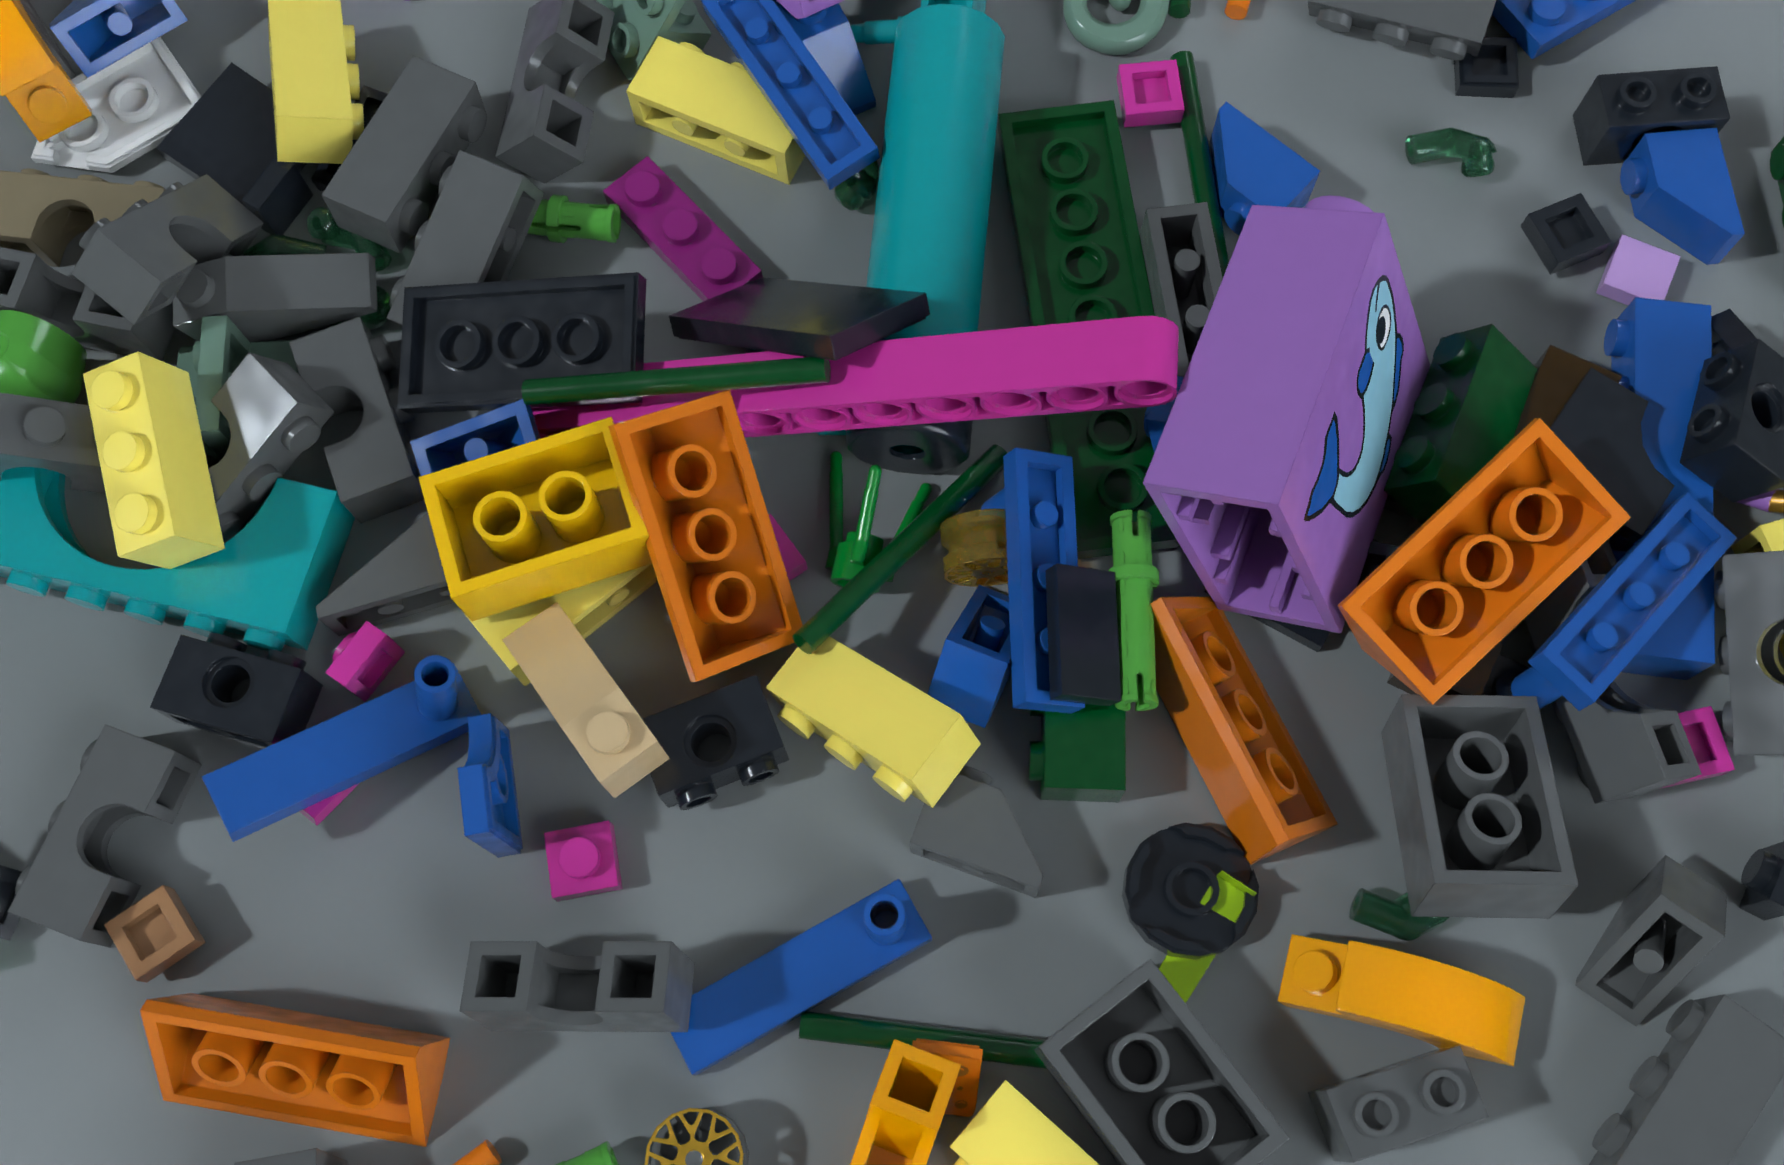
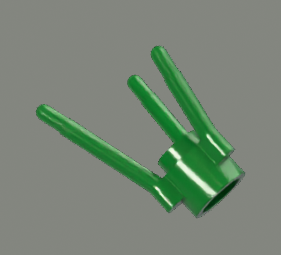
[825,451,932,593]

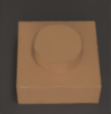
[104,885,206,983]

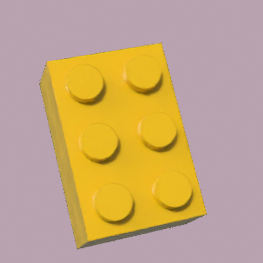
[418,416,652,622]

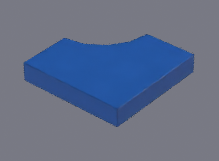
[457,713,523,858]

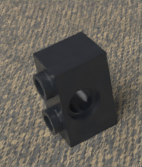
[1572,66,1730,166]
[1680,339,1784,502]
[150,632,323,748]
[642,675,789,810]

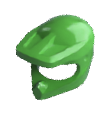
[0,310,87,403]

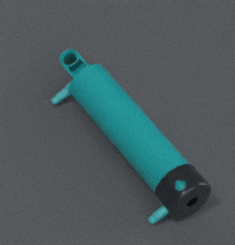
[812,0,1005,474]

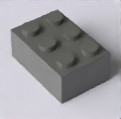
[1381,694,1579,919]
[1034,959,1290,1165]

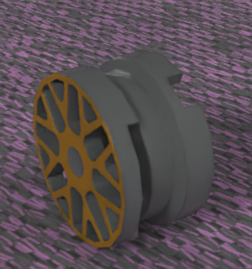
[644,1108,749,1165]

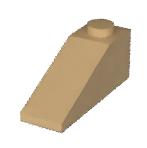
[502,602,670,798]

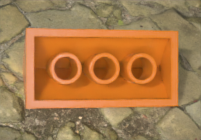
[608,390,803,682]
[1337,418,1631,705]
[1150,597,1338,865]
[140,993,450,1147]

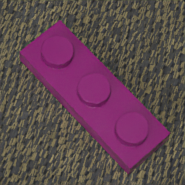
[603,156,763,301]

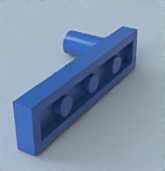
[701,0,880,190]
[980,447,1085,714]
[1511,492,1737,711]
[202,655,482,842]
[671,879,932,1076]

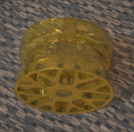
[940,509,1008,587]

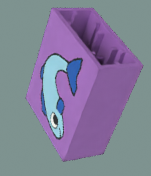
[1143,195,1430,633]

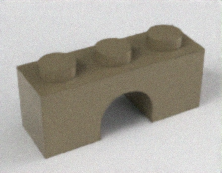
[0,168,166,267]

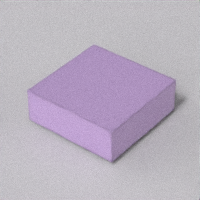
[1596,234,1681,305]

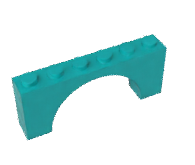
[0,467,355,652]

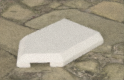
[31,37,201,173]

